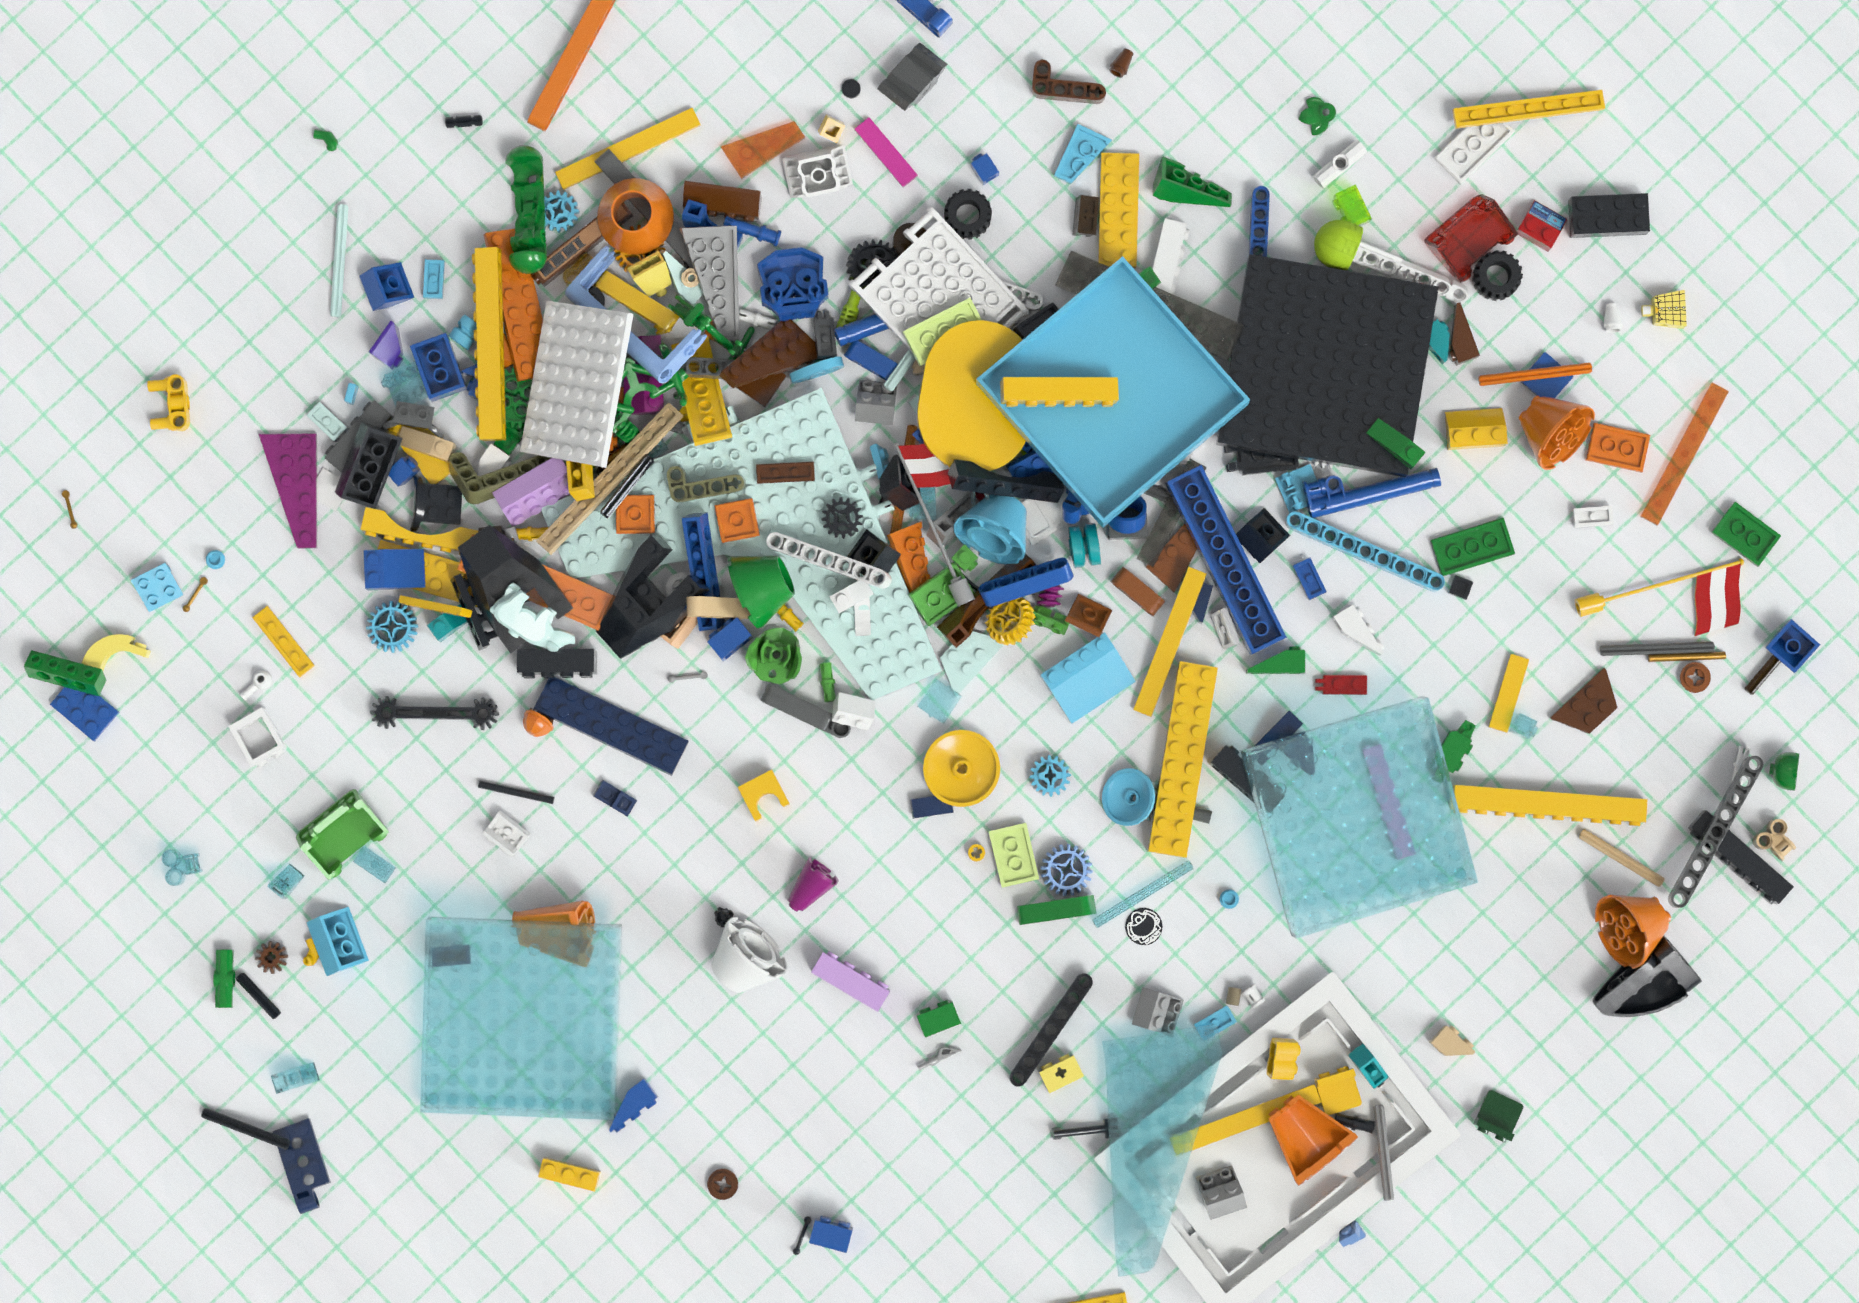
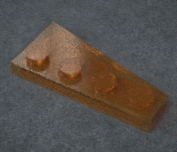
[721,121,805,179]

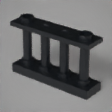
[450,574,498,651]

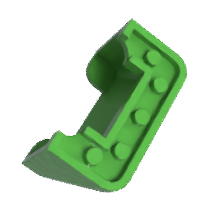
[296,789,389,880]

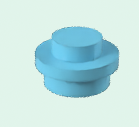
[206,550,225,569]
[1219,889,1239,909]

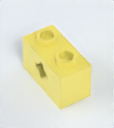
[1039,1053,1084,1093]

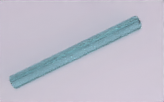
[1092,861,1193,928]

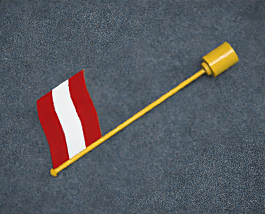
[1575,558,1744,636]

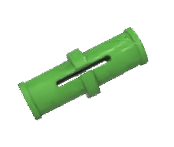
[819,662,836,702]

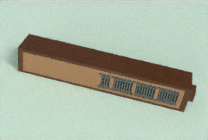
[531,202,633,287]

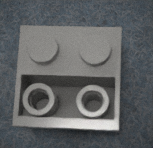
[855,380,897,425]
[1132,987,1184,1037]
[1195,1165,1247,1220]

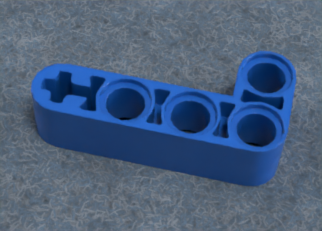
[896,0,953,38]

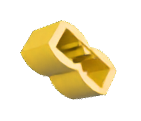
[1266,1038,1301,1080]

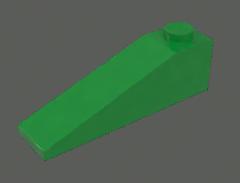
[1153,157,1232,207]

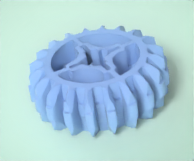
[1041,844,1093,896]

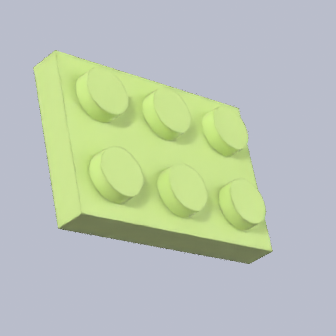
[989,823,1039,888]

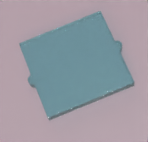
[917,679,962,724]

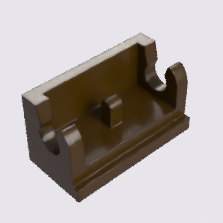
[1072,195,1099,237]

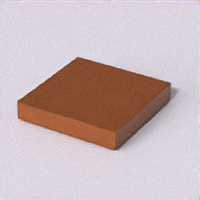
[1065,594,1112,637]

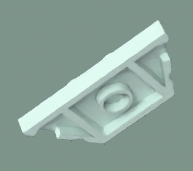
[940,631,1004,697]

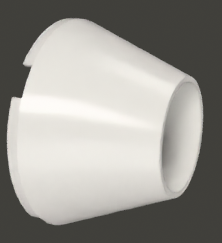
[711,917,787,993]

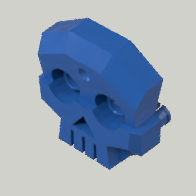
[757,247,829,321]

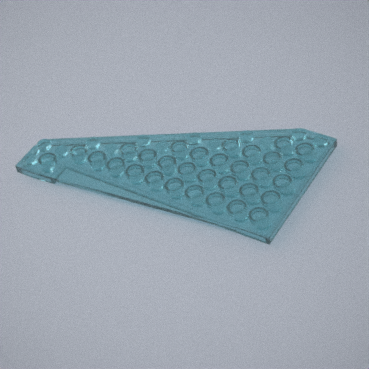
[1102,1024,1222,1277]

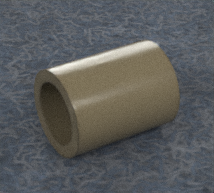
[1226,987,1242,1006]

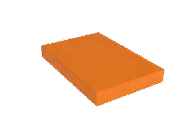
[1586,423,1650,473]

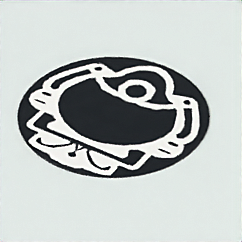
[1125,908,1163,945]

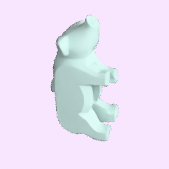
[490,583,575,652]

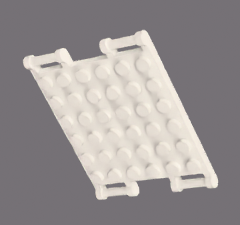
[848,207,1030,366]

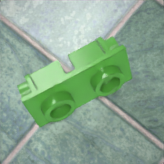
[1033,605,1070,635]

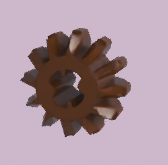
[255,941,288,974]

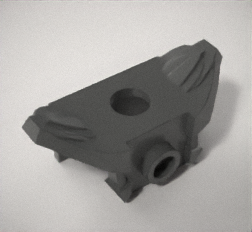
[383,401,444,438]

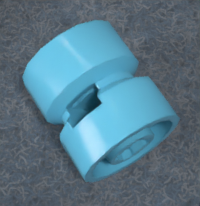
[448,314,477,350]

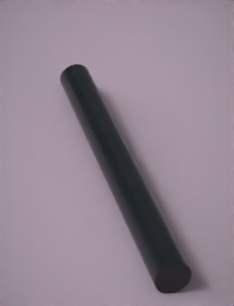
[478,780,555,804]

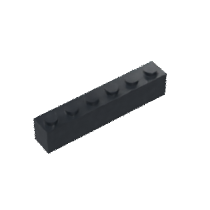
[1688,810,1794,905]

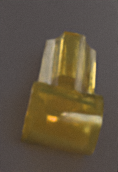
[563,252,593,287]

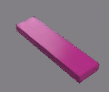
[855,117,918,188]

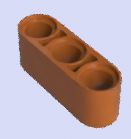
[1110,567,1165,616]

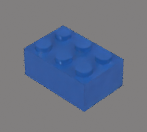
[410,333,467,402]

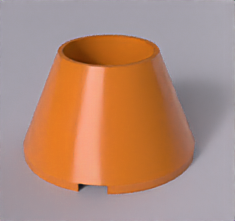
[597,178,674,255]

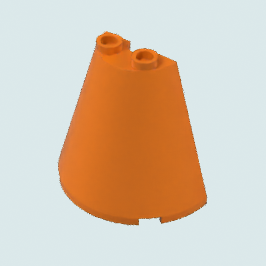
[512,901,595,967]
[1268,1095,1358,1186]

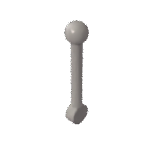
[668,672,708,683]

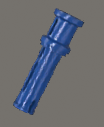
[723,216,781,247]

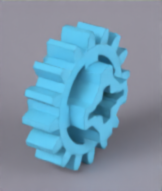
[544,190,580,233]
[1029,755,1071,797]

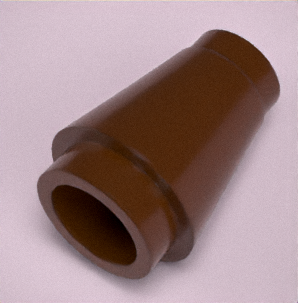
[1109,48,1134,78]

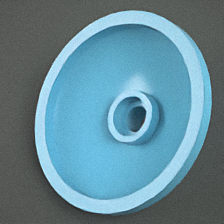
[1102,768,1155,826]

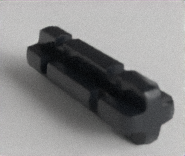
[445,115,483,128]

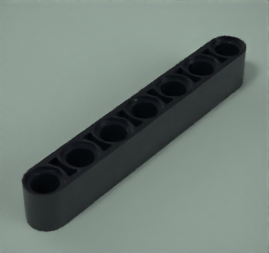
[1009,973,1093,1087]

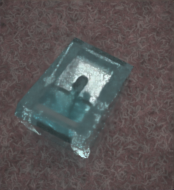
[267,864,305,899]

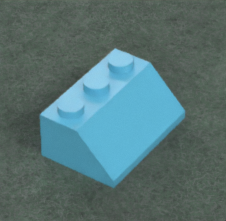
[306,907,369,976]

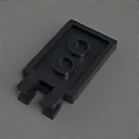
[1224,446,1299,476]

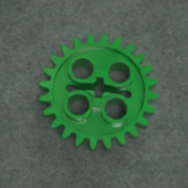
[504,367,533,429]

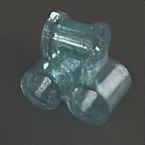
[162,850,203,886]

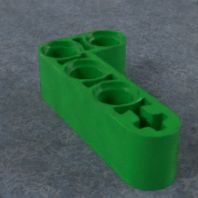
[1017,895,1097,925]

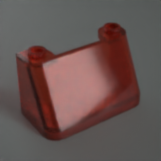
[1424,194,1518,283]

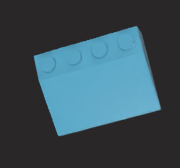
[1040,632,1136,724]

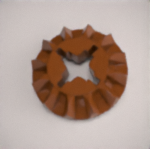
[1680,662,1711,693]

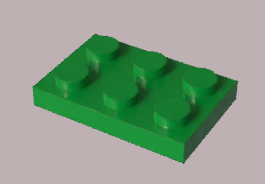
[1711,502,1781,567]

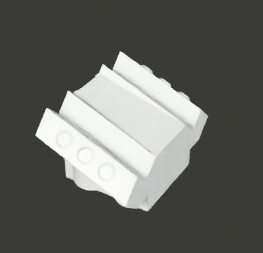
[782,145,853,198]

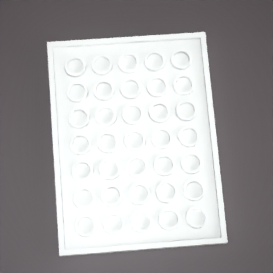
[520,301,633,468]

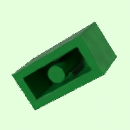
[917,1000,961,1038]

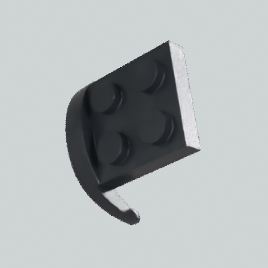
[410,476,462,532]

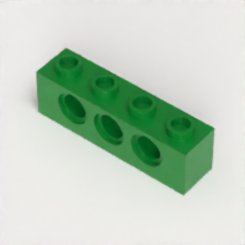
[24,650,107,696]

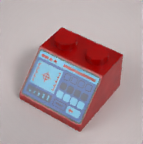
[1515,200,1567,252]

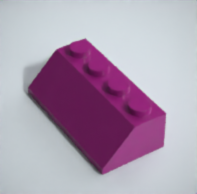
[623,335,664,415]

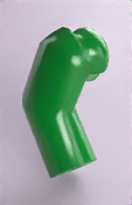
[313,129,338,151]

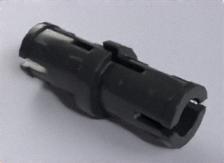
[1335,1113,1375,1133]

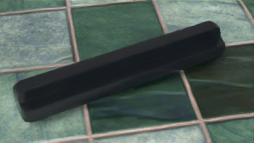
[236,973,281,1019]

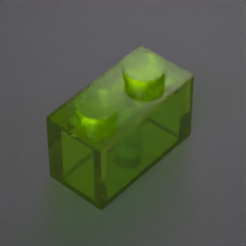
[1332,184,1372,226]

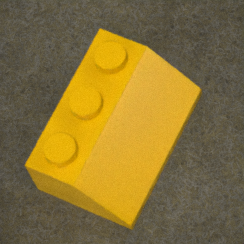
[1445,408,1508,450]

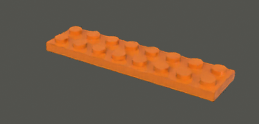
[484,228,543,382]
[457,534,613,631]

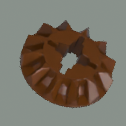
[707,1169,738,1200]

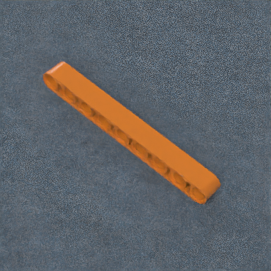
[527,0,616,131]

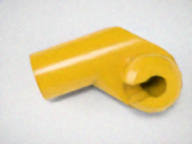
[303,938,319,966]

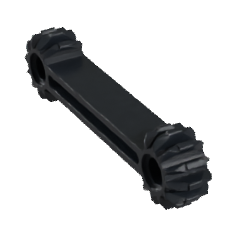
[370,696,500,730]

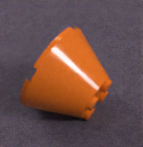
[1519,395,1595,470]
[1595,895,1671,969]

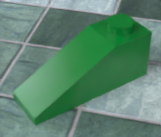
[1366,418,1426,470]
[1246,646,1305,674]

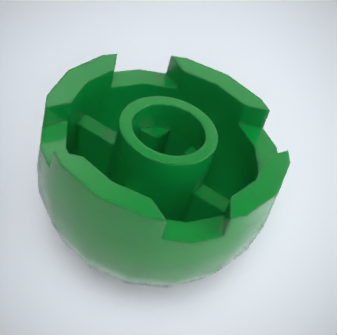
[1769,752,1799,791]

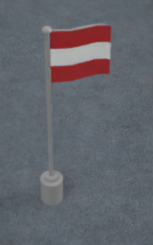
[893,442,975,607]

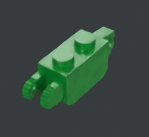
[1433,720,1476,783]

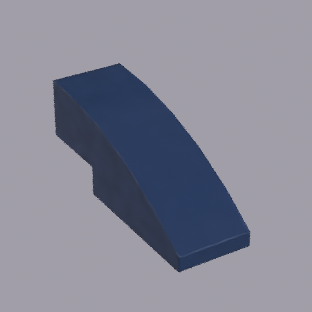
[1248,710,1303,766]

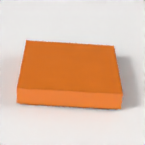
[616,495,655,534]
[715,498,760,543]

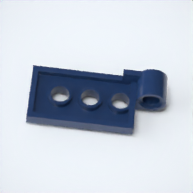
[272,1118,331,1214]

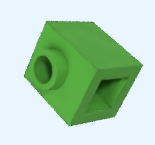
[951,544,978,573]

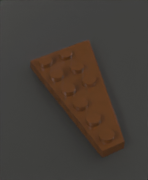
[719,319,823,388]

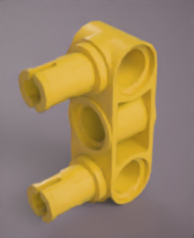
[147,374,190,431]

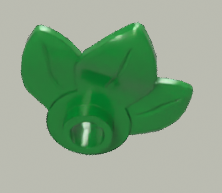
[1299,97,1336,135]

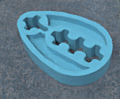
[789,357,844,384]

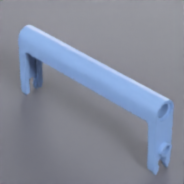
[565,246,707,383]

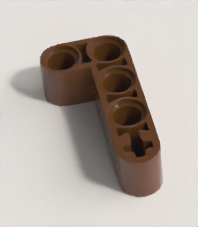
[1032,59,1106,104]

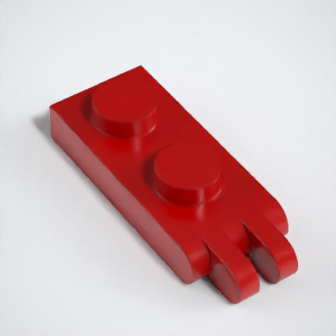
[1315,675,1367,695]

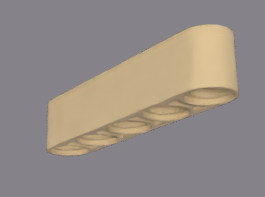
[686,596,751,619]

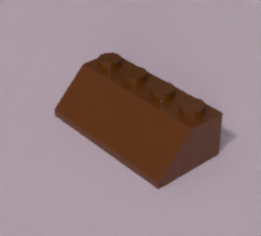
[683,181,762,222]

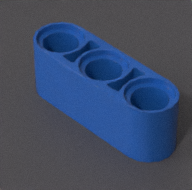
[844,340,898,380]

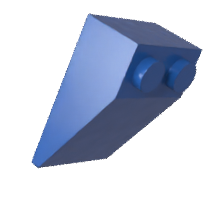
[363,549,426,591]

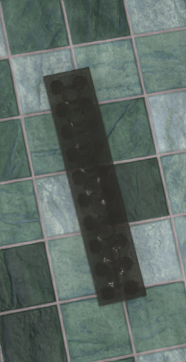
[1055,251,1244,361]

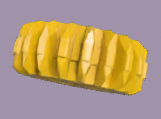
[985,597,1036,646]

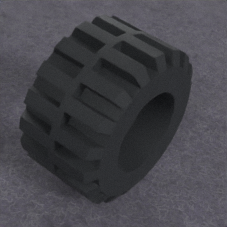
[944,189,992,240]
[1472,250,1523,301]

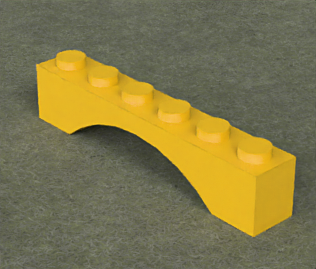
[361,507,479,555]

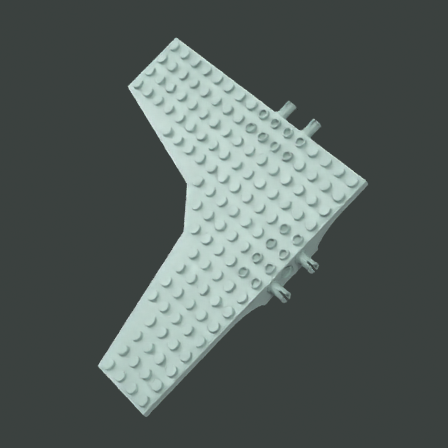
[541,388,942,700]

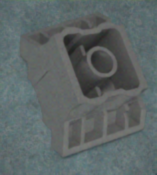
[877,43,948,111]

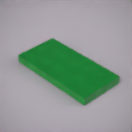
[1430,518,1515,576]

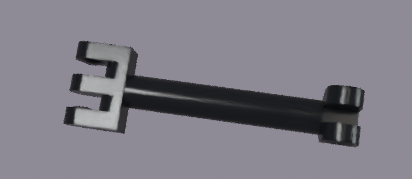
[1052,1118,1119,1140]

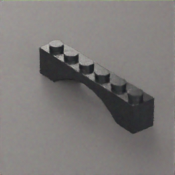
[948,459,1065,503]

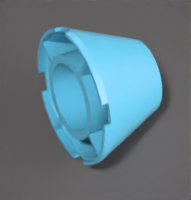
[954,494,1027,565]

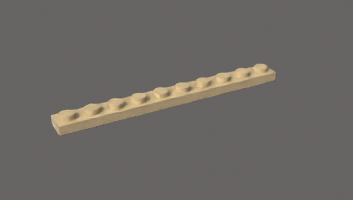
[536,402,684,555]

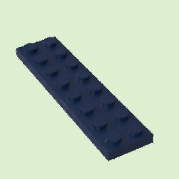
[533,677,689,776]

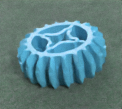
[366,601,418,653]

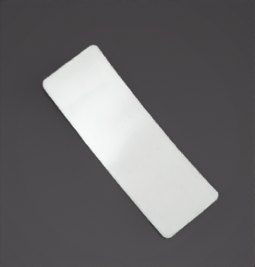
[854,597,871,636]

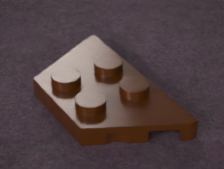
[1550,668,1618,734]

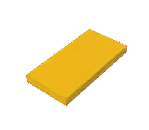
[387,425,450,484]

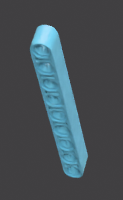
[1285,511,1445,592]

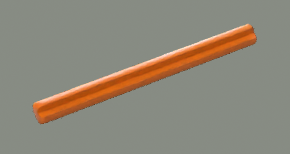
[1478,363,1592,386]

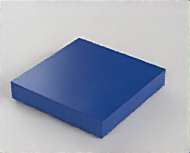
[1520,352,1574,398]

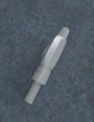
[917,1046,961,1071]

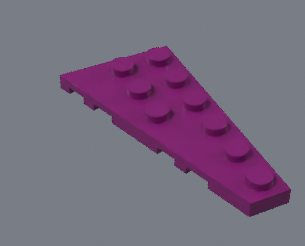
[259,434,317,549]

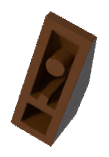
[1448,302,1480,366]

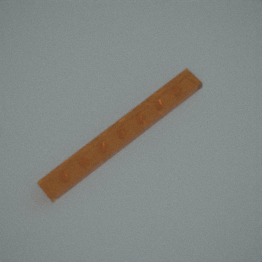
[1640,382,1729,526]

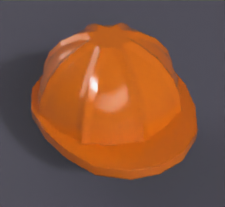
[523,708,554,737]

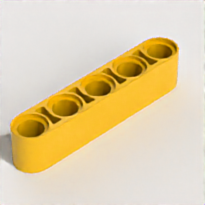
[595,270,680,333]

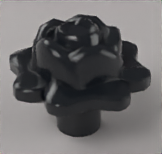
[714,907,734,928]

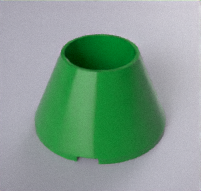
[727,556,795,629]

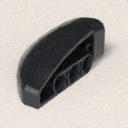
[1592,936,1702,1017]

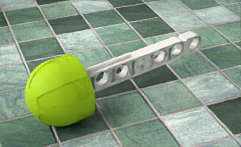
[1314,220,1467,303]

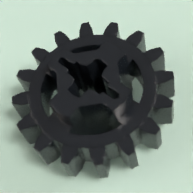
[821,497,863,539]

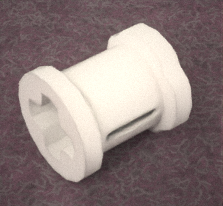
[1241,984,1266,1009]

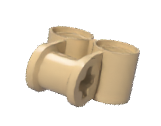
[1753,819,1796,861]

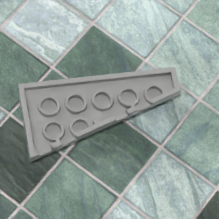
[680,225,739,341]

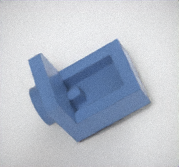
[1339,1221,1366,1247]

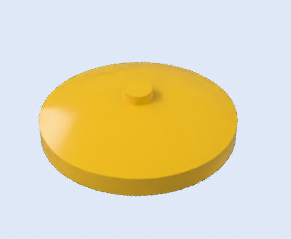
[923,730,1000,807]

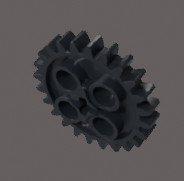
[846,239,899,289]

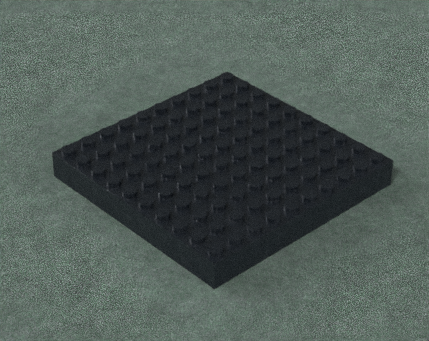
[1216,254,1439,477]

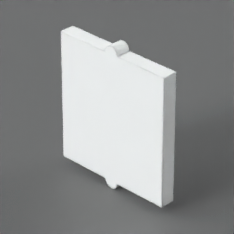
[317,468,345,511]

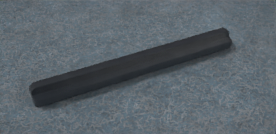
[201,1108,291,1150]

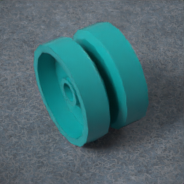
[1068,523,1101,568]

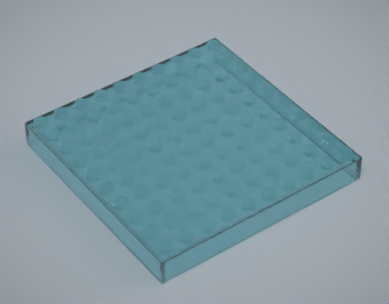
[1240,696,1478,938]
[420,917,622,1120]

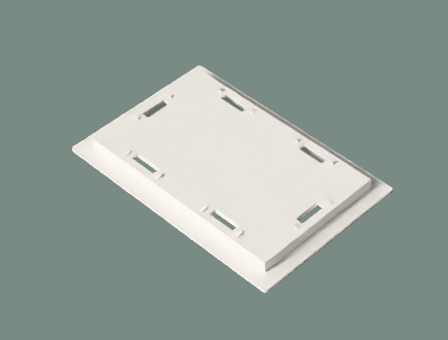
[1095,972,1461,1303]

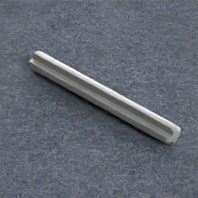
[1373,1105,1394,1201]

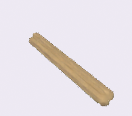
[1579,830,1665,887]

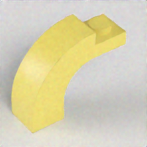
[81,634,151,671]

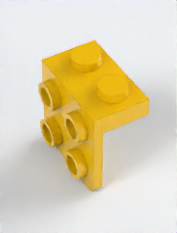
[1314,1066,1362,1115]

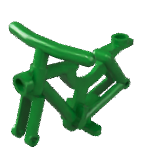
[667,295,755,371]
[613,343,689,430]

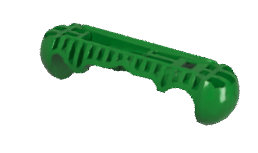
[505,145,547,274]

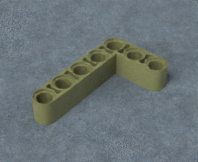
[449,452,551,504]

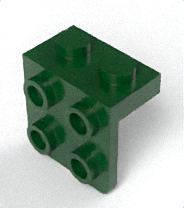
[1473,1090,1524,1143]

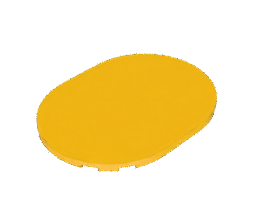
[917,320,1026,471]

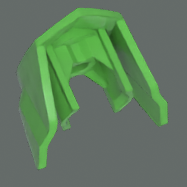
[745,628,802,685]

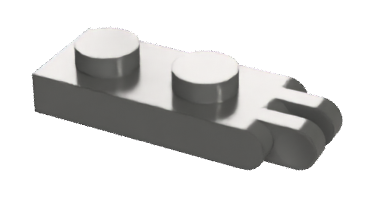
[814,311,837,359]

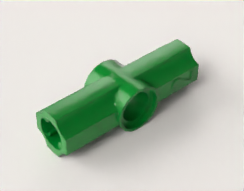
[213,950,236,1008]

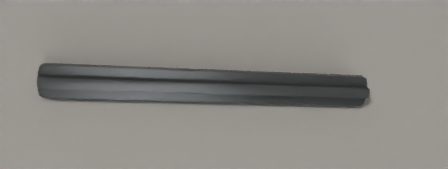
[1600,642,1715,656]

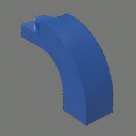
[682,200,743,250]

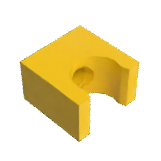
[738,769,790,822]

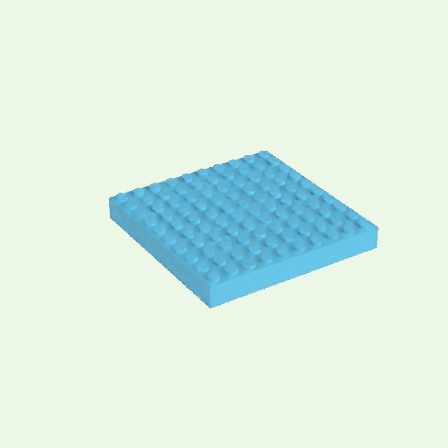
[976,256,1250,528]

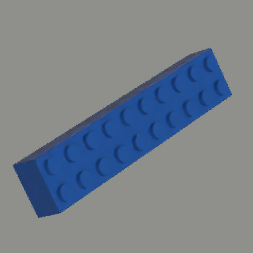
[1165,465,1287,655]

